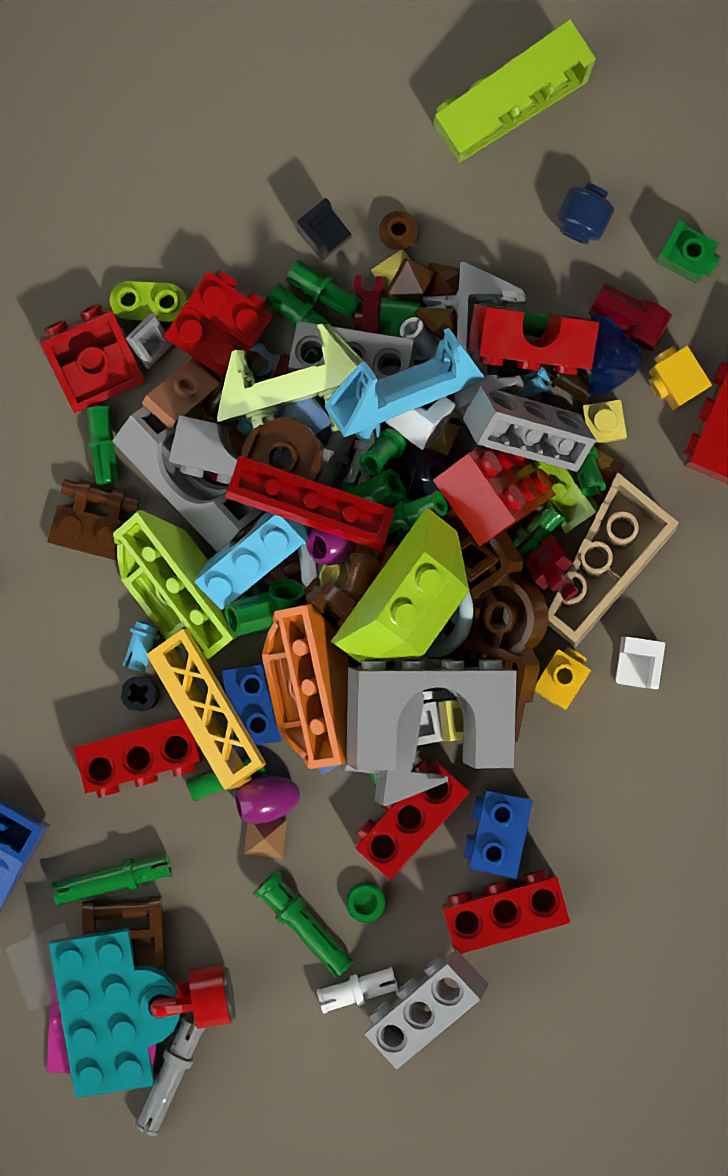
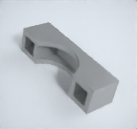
[112,406,263,553]
[168,415,339,487]

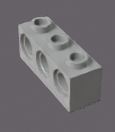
[288,321,417,381]
[463,386,596,472]
[364,949,489,1070]

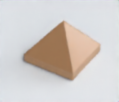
[244,818,287,859]

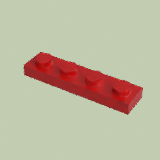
[225,455,394,551]

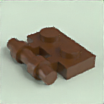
[47,479,140,561]

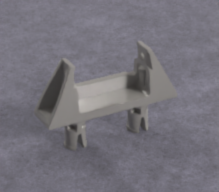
[423,262,527,423]
[342,655,448,806]

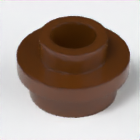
[379,211,418,250]

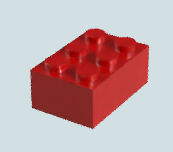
[433,446,556,547]

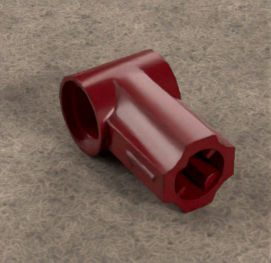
[588,283,672,351]

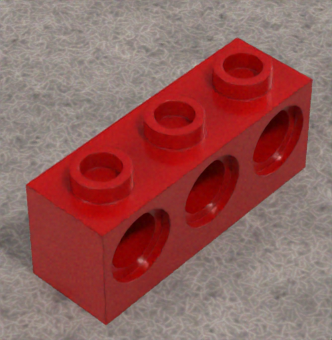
[73,717,203,798]
[355,759,470,880]
[441,869,570,954]

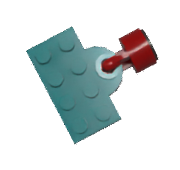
[49,927,236,1098]

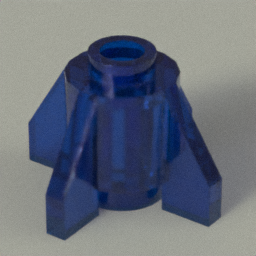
[588,315,641,395]

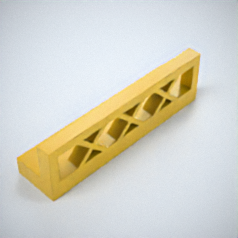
[146,629,267,790]

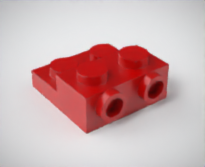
[162,270,273,377]
[40,304,145,414]

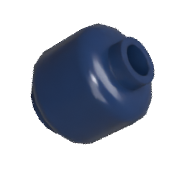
[557,183,614,245]

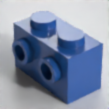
[222,664,283,749]
[463,788,533,879]

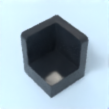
[296,198,352,261]

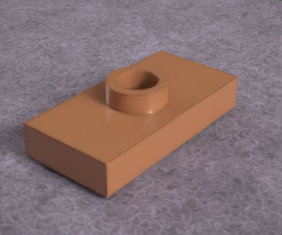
[142,358,220,430]

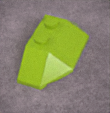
[331,508,469,663]
[113,510,236,659]

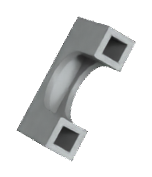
[346,659,517,770]

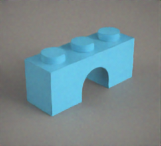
[194,512,312,610]

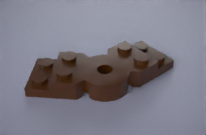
[440,508,549,742]

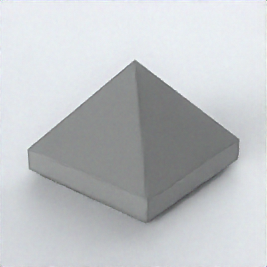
[125,313,172,368]

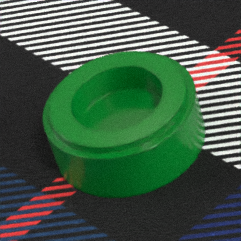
[346,882,385,923]

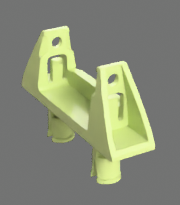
[217,324,377,432]

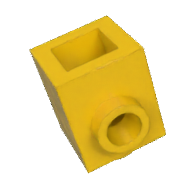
[649,345,712,411]
[535,647,591,710]

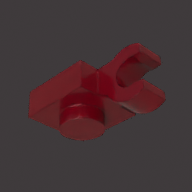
[354,275,383,334]
[523,534,579,602]

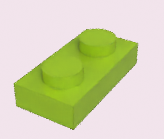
[533,460,600,533]

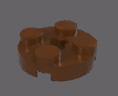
[241,417,324,482]
[304,577,357,632]

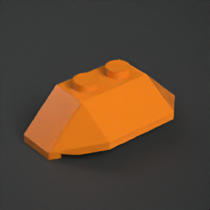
[261,604,349,769]

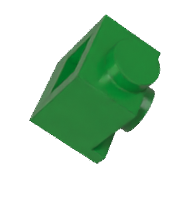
[655,220,721,283]

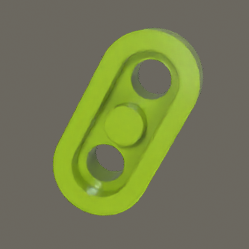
[109,281,187,324]

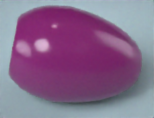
[306,528,362,566]
[235,776,300,824]

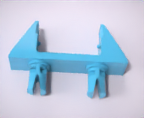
[325,328,485,442]

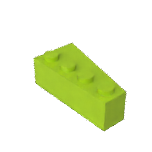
[433,19,596,164]

